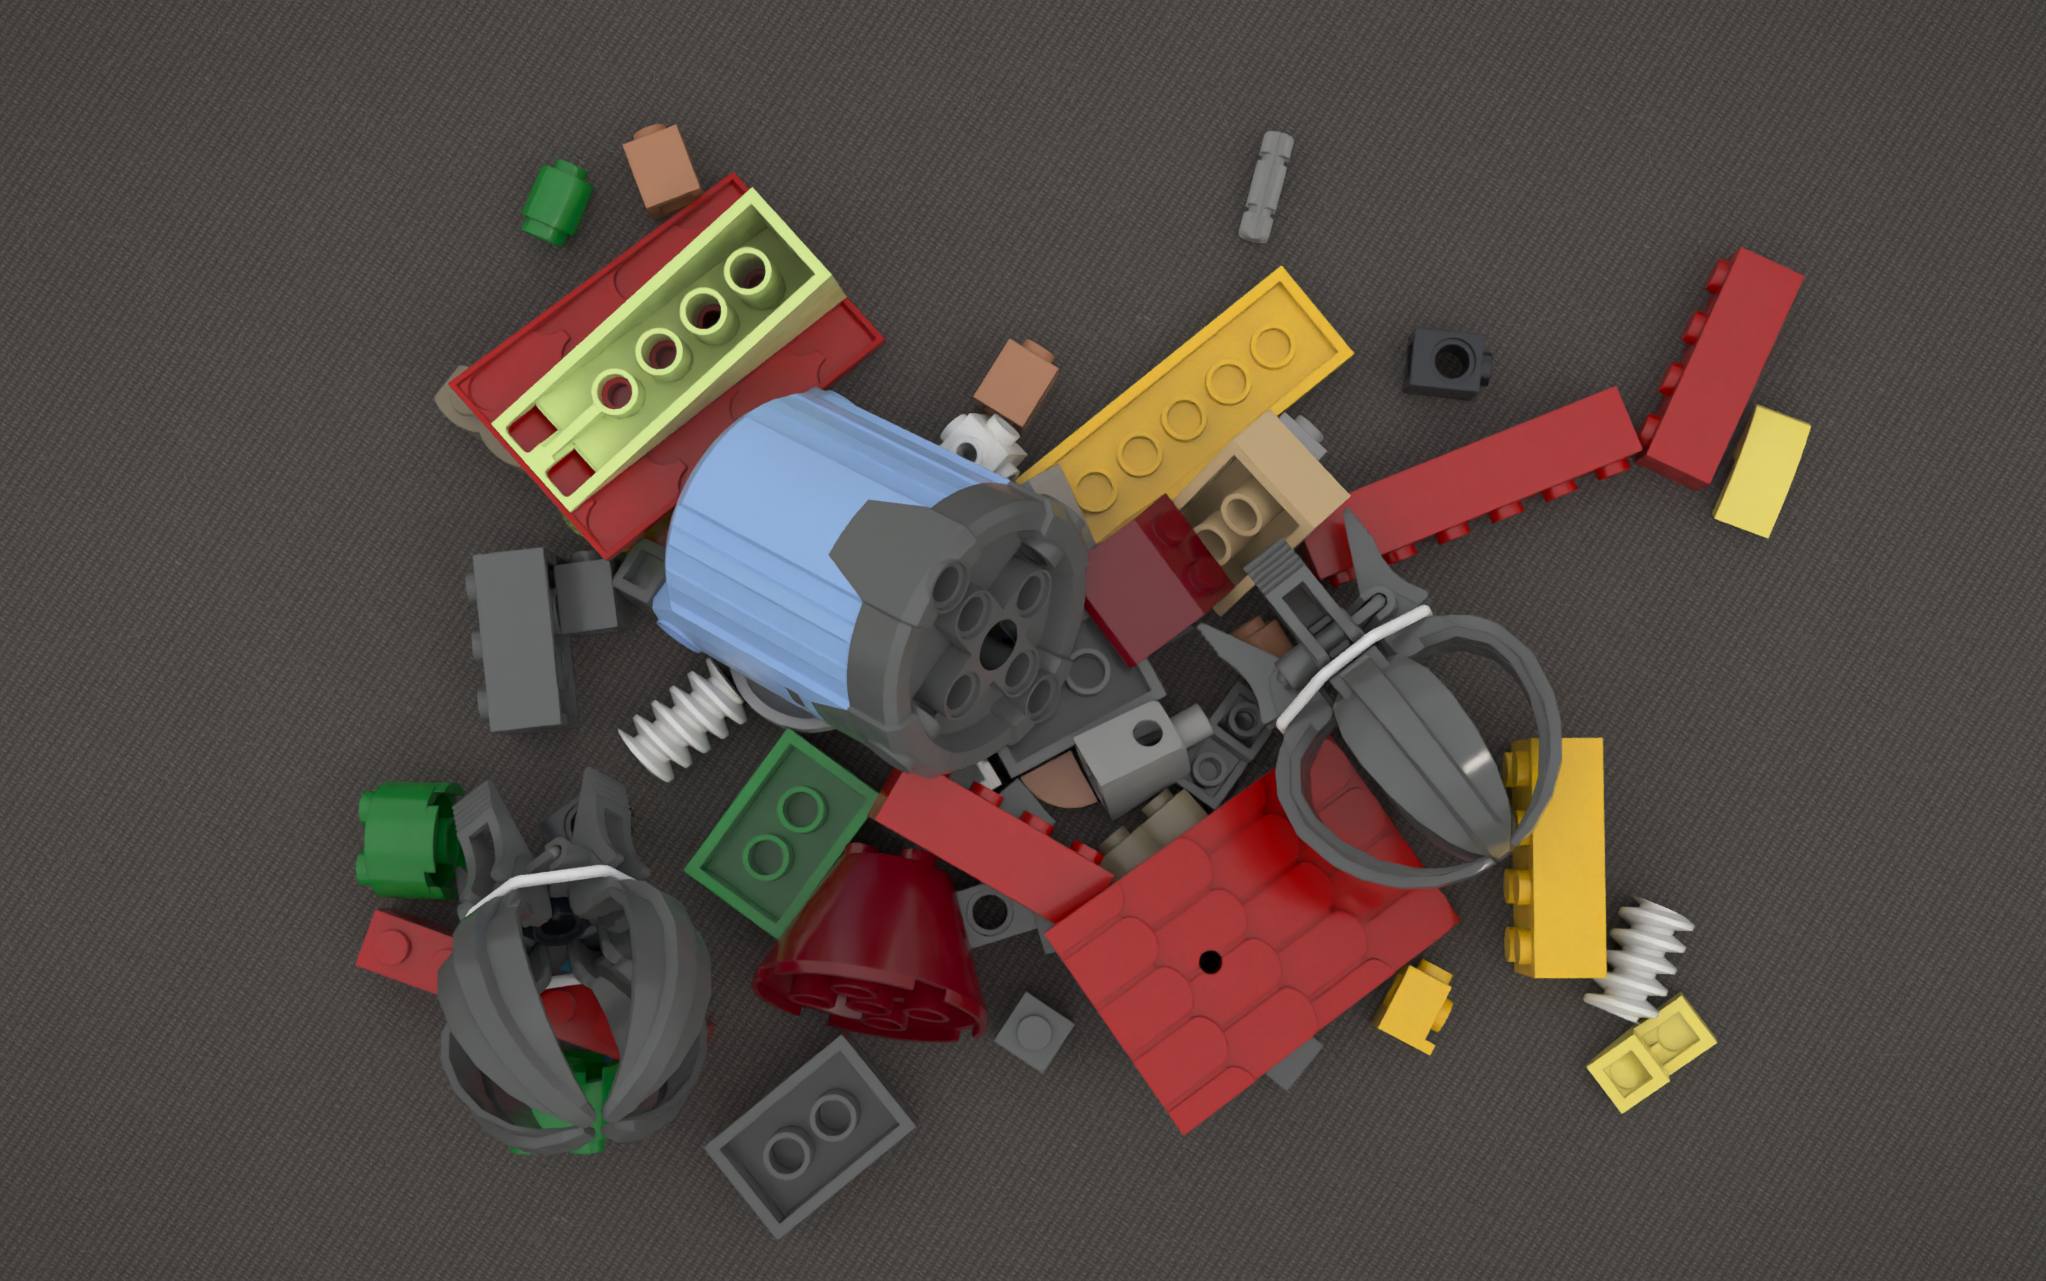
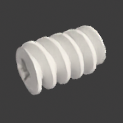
[618,657,747,782]
[1583,894,1695,1026]

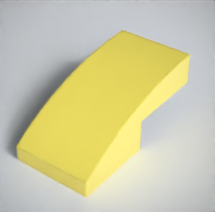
[1712,404,1811,538]
[1586,991,1717,1114]

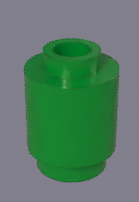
[521,158,595,248]

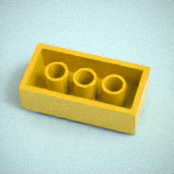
[1502,738,1607,978]

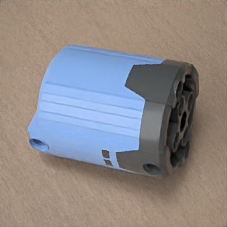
[652,386,1090,779]

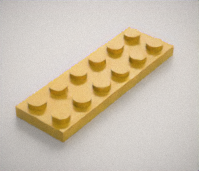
[1014,265,1355,543]

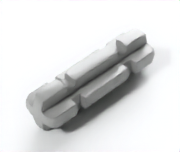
[1238,131,1294,243]

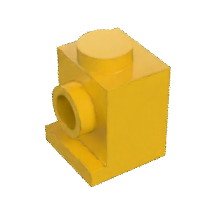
[1371,959,1453,1055]

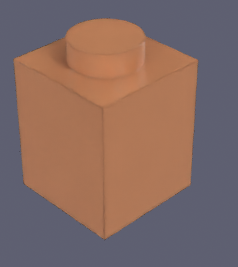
[623,124,704,221]
[973,338,1059,435]

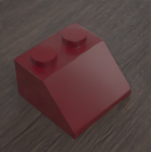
[1084,493,1235,669]

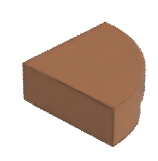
[1020,750,1098,808]

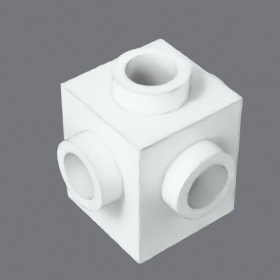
[940,413,1028,482]

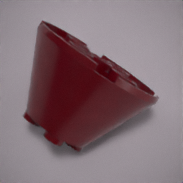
[751,843,989,1043]

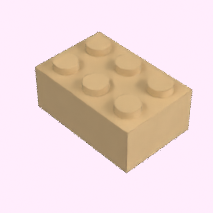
[1172,409,1350,617]

